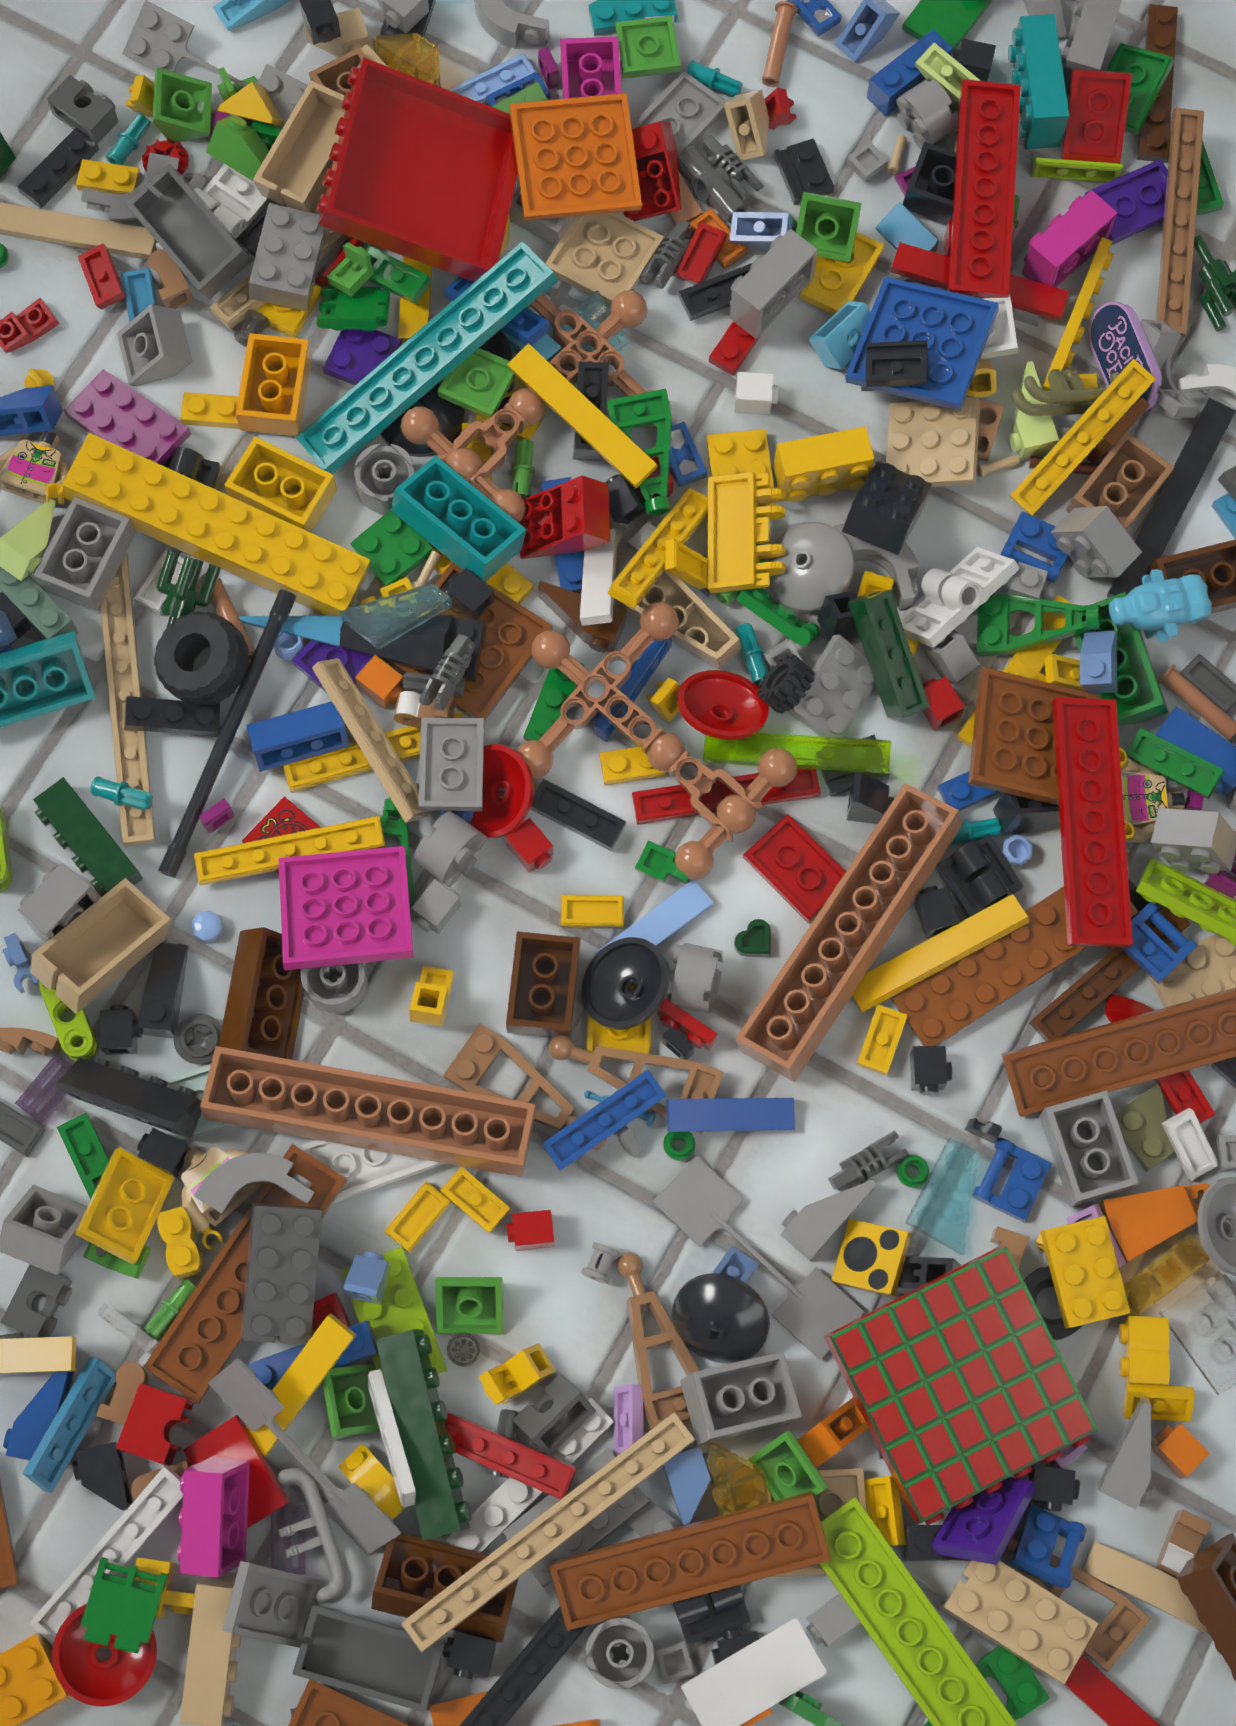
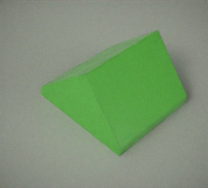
[153,68,212,142]
[796,192,862,262]
[435,1277,504,1334]
[322,1364,380,1441]
[748,1430,829,1501]

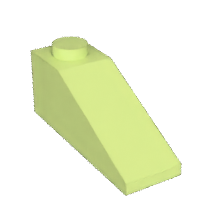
[915,43,981,117]
[1010,361,1059,461]
[0,499,56,581]

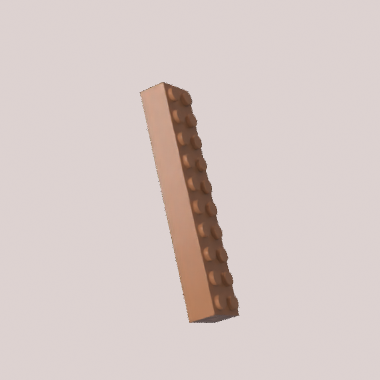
[735,783,962,1082]
[200,1046,535,1177]

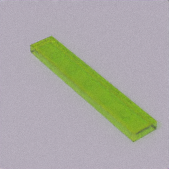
[703,733,892,774]

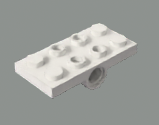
[156,164,272,250]
[900,547,1019,648]

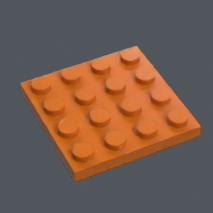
[509,93,642,221]

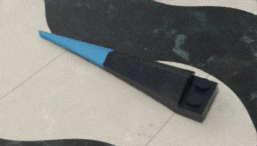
[238,615,487,682]

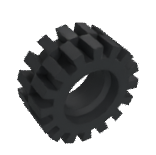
[757,654,815,714]

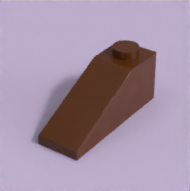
[538,580,627,653]

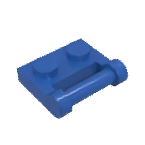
[1000,511,1068,583]
[1120,902,1198,984]
[972,1138,1051,1223]
[1011,1504,1087,1589]

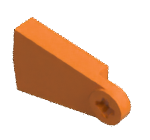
[1099,1183,1210,1263]

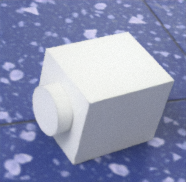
[734,372,778,414]

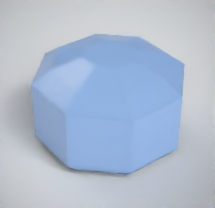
[274,632,304,661]
[1002,835,1033,867]
[191,910,224,944]

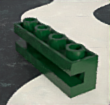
[848,590,930,718]
[33,777,143,897]

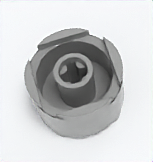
[896,78,959,150]
[354,444,415,515]
[414,811,487,887]
[667,943,724,1013]
[301,963,368,1013]
[585,1618,654,1689]

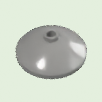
[767,522,855,612]
[1197,1177,1236,1276]

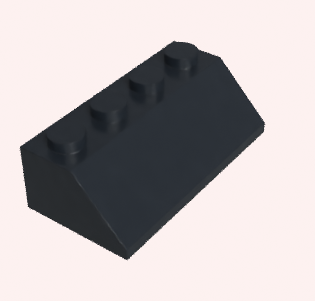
[55,1055,202,1139]

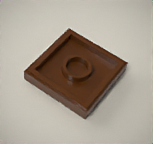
[1086,398,1150,463]

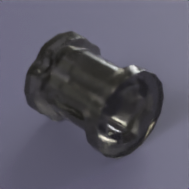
[234,310,271,347]

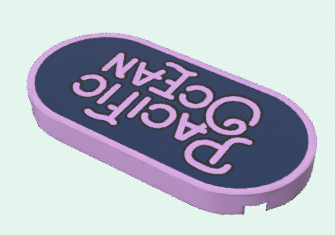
[1088,302,1162,413]

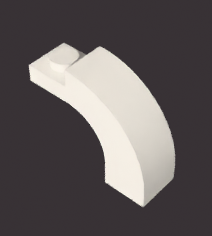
[1176,364,1236,413]

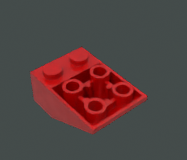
[623,121,681,221]
[519,475,611,559]

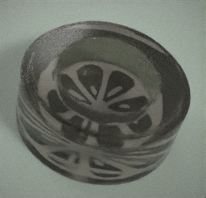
[447,1333,480,1367]

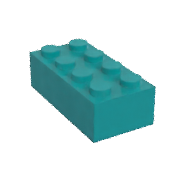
[1008,14,1069,150]
[391,456,526,582]
[0,631,96,727]

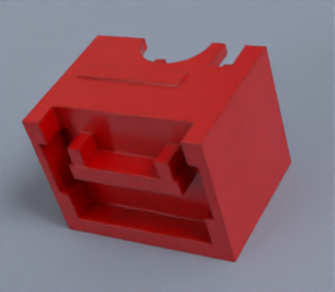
[116,1383,194,1466]

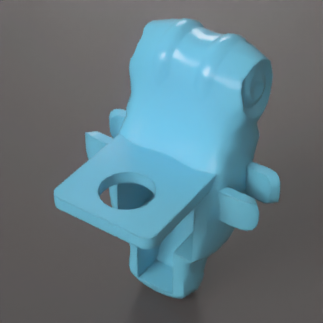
[1109,569,1212,642]

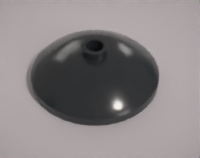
[380,387,465,457]
[582,937,670,1030]
[672,1273,770,1364]

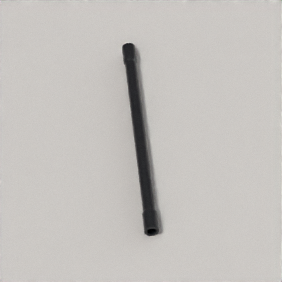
[158,589,297,878]

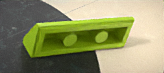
[1031,157,1123,183]

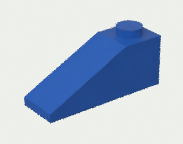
[0,385,63,436]
[3,1366,76,1461]

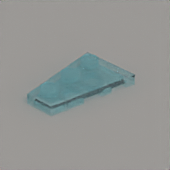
[340,583,452,650]
[905,1137,980,1255]

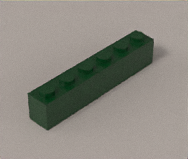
[376,1329,472,1540]

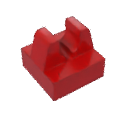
[764,87,797,130]

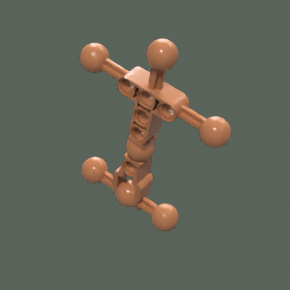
[401,291,672,523]
[517,602,798,880]

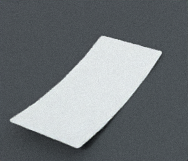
[681,1618,827,1726]

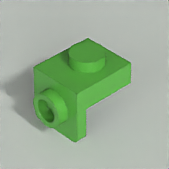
[327,242,374,297]

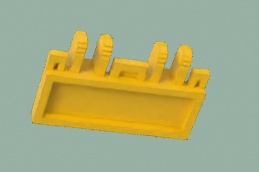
[708,472,786,593]

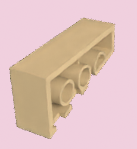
[613,570,741,669]
[180,1571,242,1726]

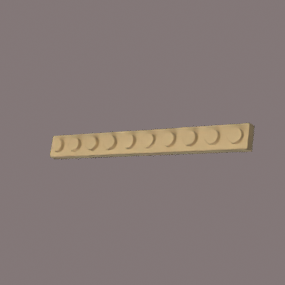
[100,552,156,847]
[401,1412,695,1653]

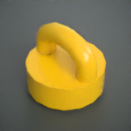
[24,369,56,390]

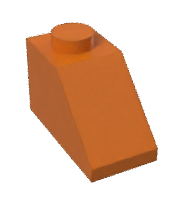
[798,1397,868,1468]

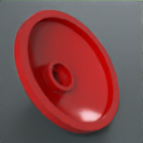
[677,670,769,740]
[470,744,534,838]
[52,1604,157,1707]

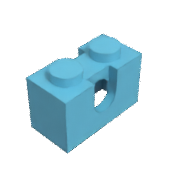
[808,301,870,369]

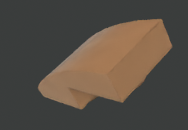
[0,1027,62,1056]

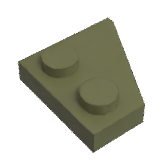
[1115,1083,1174,1172]

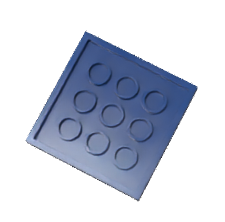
[845,277,999,411]

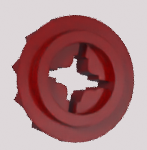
[142,137,189,175]

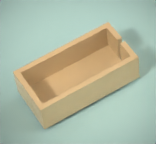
[253,80,345,214]
[30,878,171,1014]
[942,1560,1099,1685]

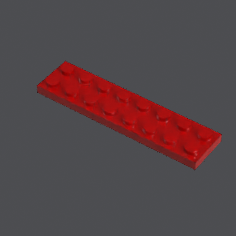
[948,79,1021,298]
[1052,697,1133,948]

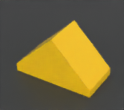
[218,82,283,127]

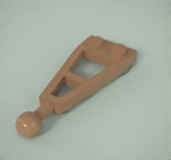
[444,1023,607,1150]
[549,1035,724,1133]
[617,1252,700,1430]
[1006,1535,1151,1672]

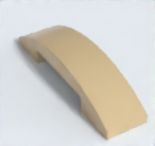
[1082,1541,1207,1633]

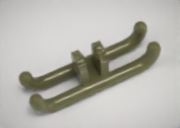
[1011,369,1119,416]

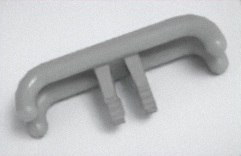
[277,1468,346,1604]

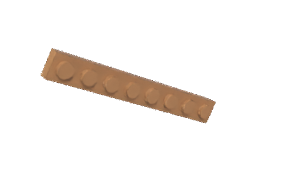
[1156,107,1204,338]

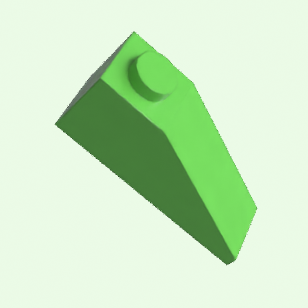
[206,115,269,181]

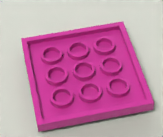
[279,846,414,970]

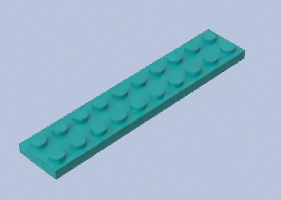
[296,241,558,474]

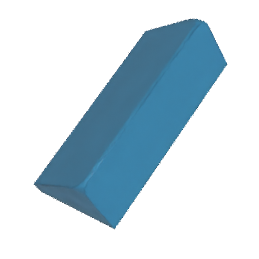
[876,202,939,252]

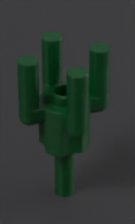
[1194,235,1236,332]
[157,550,221,628]

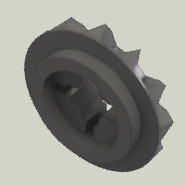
[174,1014,222,1066]

